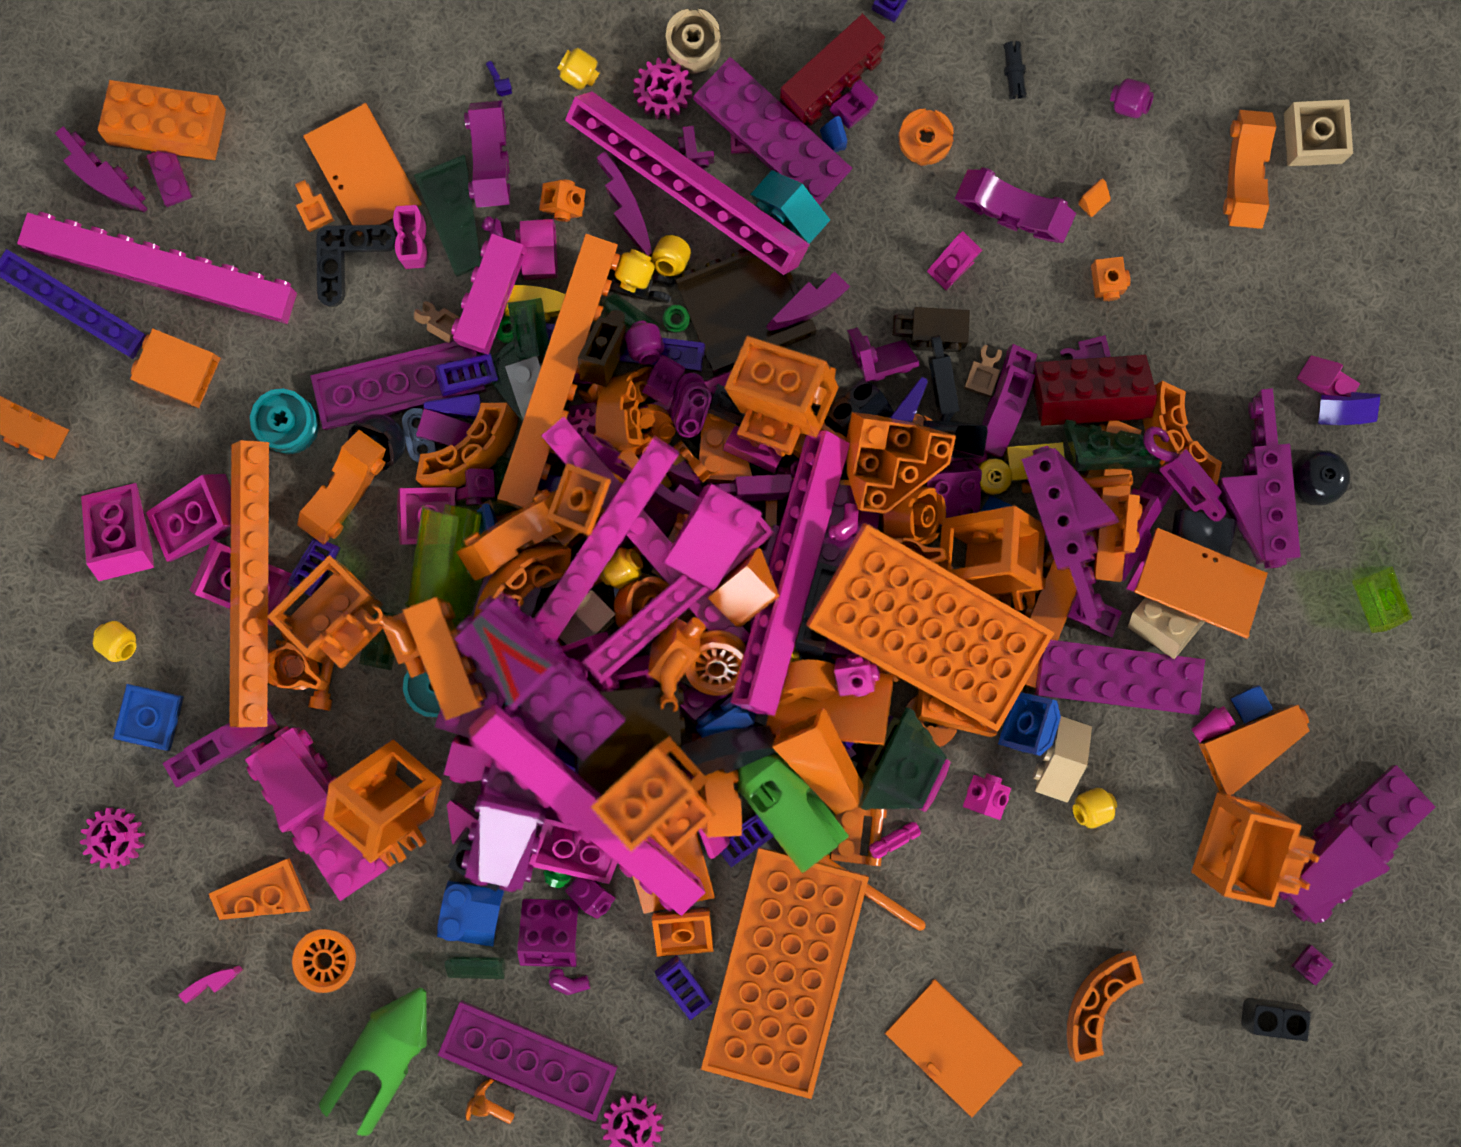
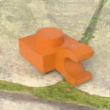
[295,180,335,232]

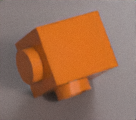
[1091,256,1130,301]

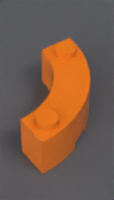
[1223,110,1277,229]
[594,367,652,452]
[1143,381,1222,492]
[415,403,519,488]
[297,430,386,545]
[456,489,567,581]
[473,543,571,619]
[688,733,742,837]
[1067,950,1144,1062]

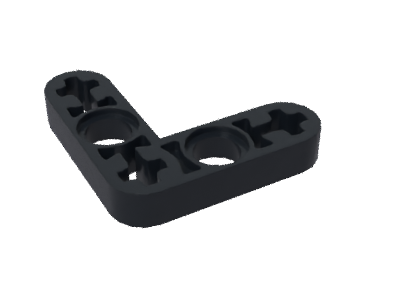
[316,225,398,307]

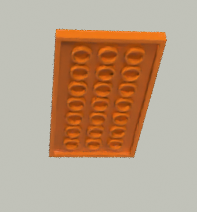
[806,523,1054,732]
[701,847,869,1099]

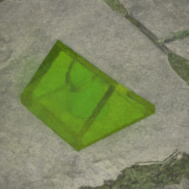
[1352,566,1413,633]

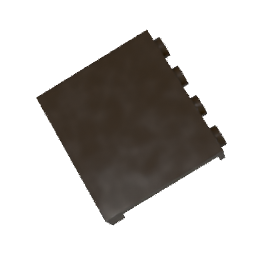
[676,249,817,375]
[574,684,687,796]

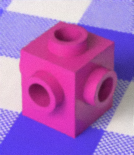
[834,653,880,697]
[963,773,1011,820]

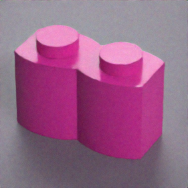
[393,205,428,269]
[515,219,558,280]

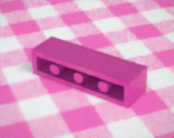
[451,234,526,355]

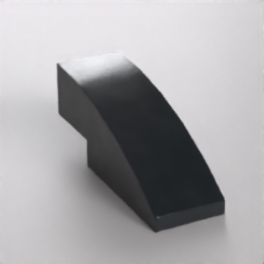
[794,562,838,658]
[682,725,776,776]

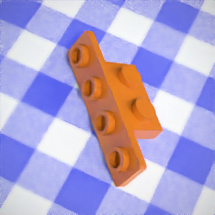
[1094,467,1142,582]

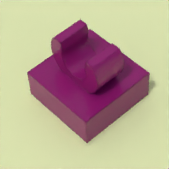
[1291,944,1334,986]

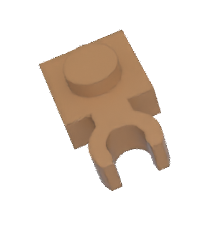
[414,301,460,343]
[964,345,1002,398]

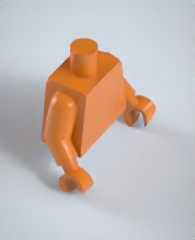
[364,604,427,678]
[648,617,706,712]

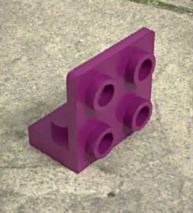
[847,327,919,382]
[925,460,982,526]
[517,899,579,967]

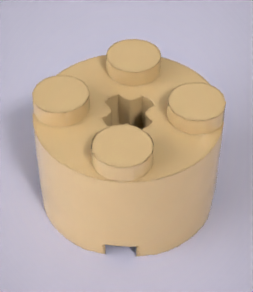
[666,9,721,74]

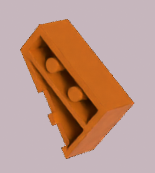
[0,396,69,460]

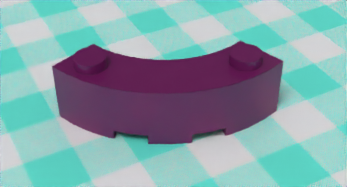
[464,100,510,208]
[955,167,1076,243]

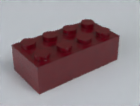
[780,13,885,126]
[1032,354,1157,426]

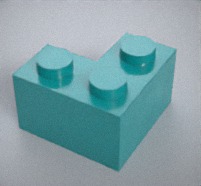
[750,170,830,244]

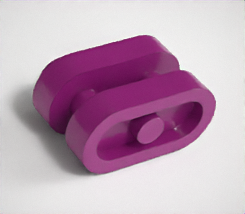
[669,373,712,438]

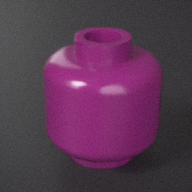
[1110,78,1154,119]
[625,321,664,365]

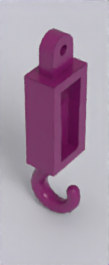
[1143,427,1226,521]
[715,474,794,502]

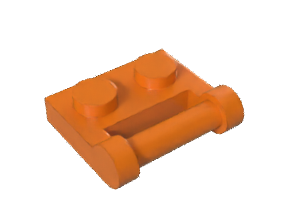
[830,806,887,866]

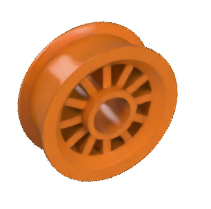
[685,630,746,696]
[292,929,356,993]

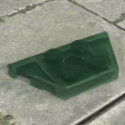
[858,707,947,810]

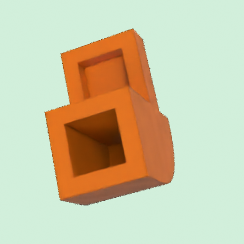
[779,660,839,706]

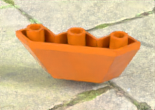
[846,412,956,513]

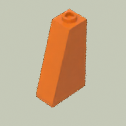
[1198,705,1310,795]
[772,708,864,815]

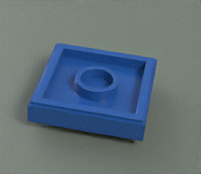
[113,684,184,751]

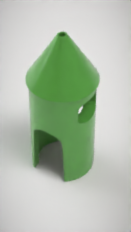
[736,752,849,873]
[319,987,427,1136]

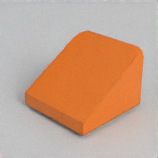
[1078,179,1110,217]

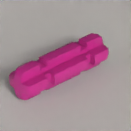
[869,822,921,859]

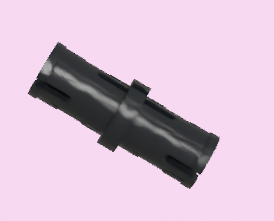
[1003,41,1027,100]

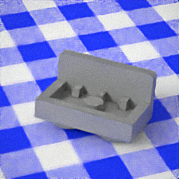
[505,356,542,420]

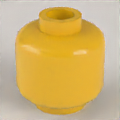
[557,48,600,90]
[651,235,691,276]
[614,249,655,293]
[978,459,1012,495]
[600,547,643,589]
[93,621,136,662]
[1073,787,1117,829]

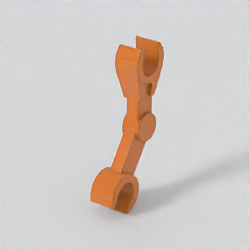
[673,441,712,482]

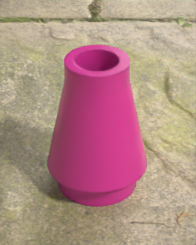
[1191,706,1236,743]

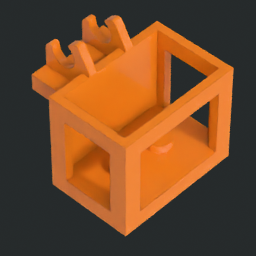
[725,336,839,457]
[939,506,1046,611]
[267,555,384,669]
[591,737,716,855]
[323,739,442,867]
[1191,792,1319,907]

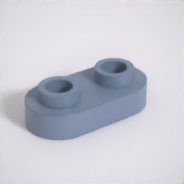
[402,408,437,463]

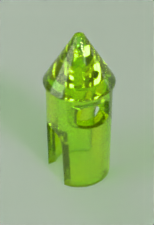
[405,504,482,628]

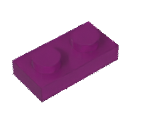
[146,151,193,207]

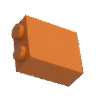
[130,328,221,408]

